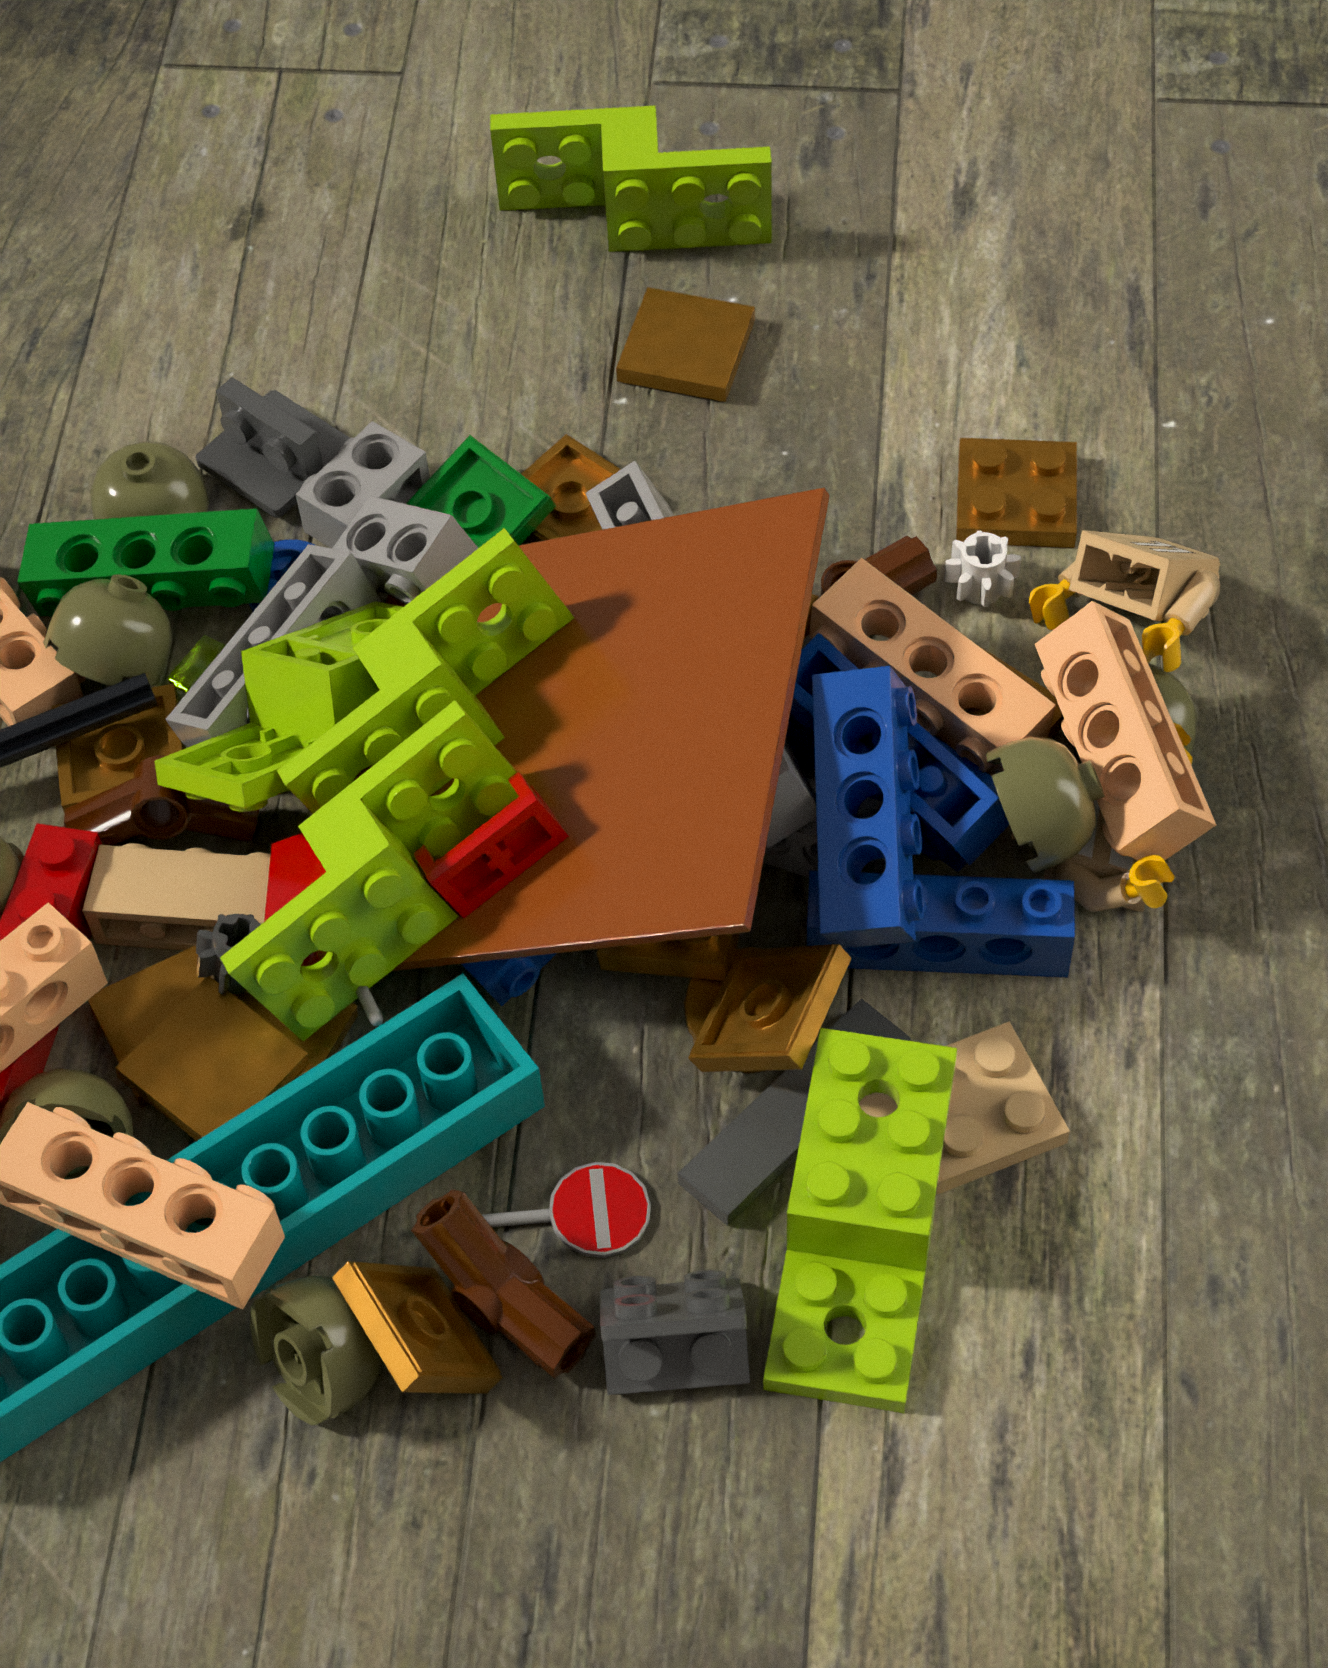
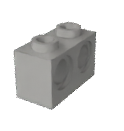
[295,421,430,548]
[332,495,478,605]

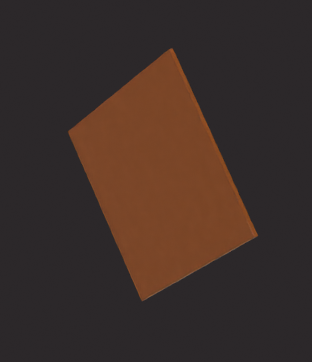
[354,487,830,971]

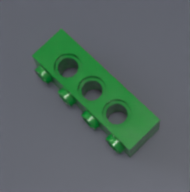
[17,508,275,617]

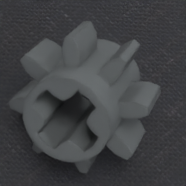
[196,914,261,994]

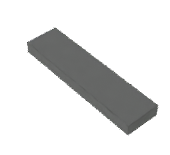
[678,998,911,1226]

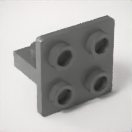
[196,377,350,518]
[600,1270,750,1395]

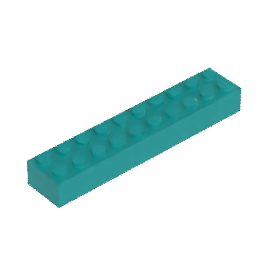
[0,974,545,1462]

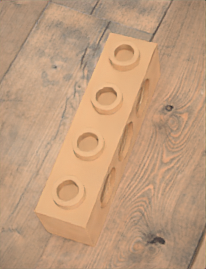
[809,558,1056,776]
[0,577,86,727]
[1035,601,1216,860]
[0,903,108,1072]
[0,1102,285,1309]

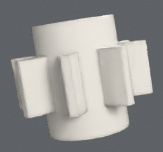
[944,530,1021,607]

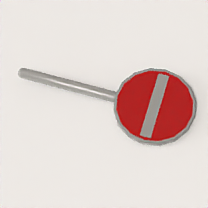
[481,1162,651,1258]

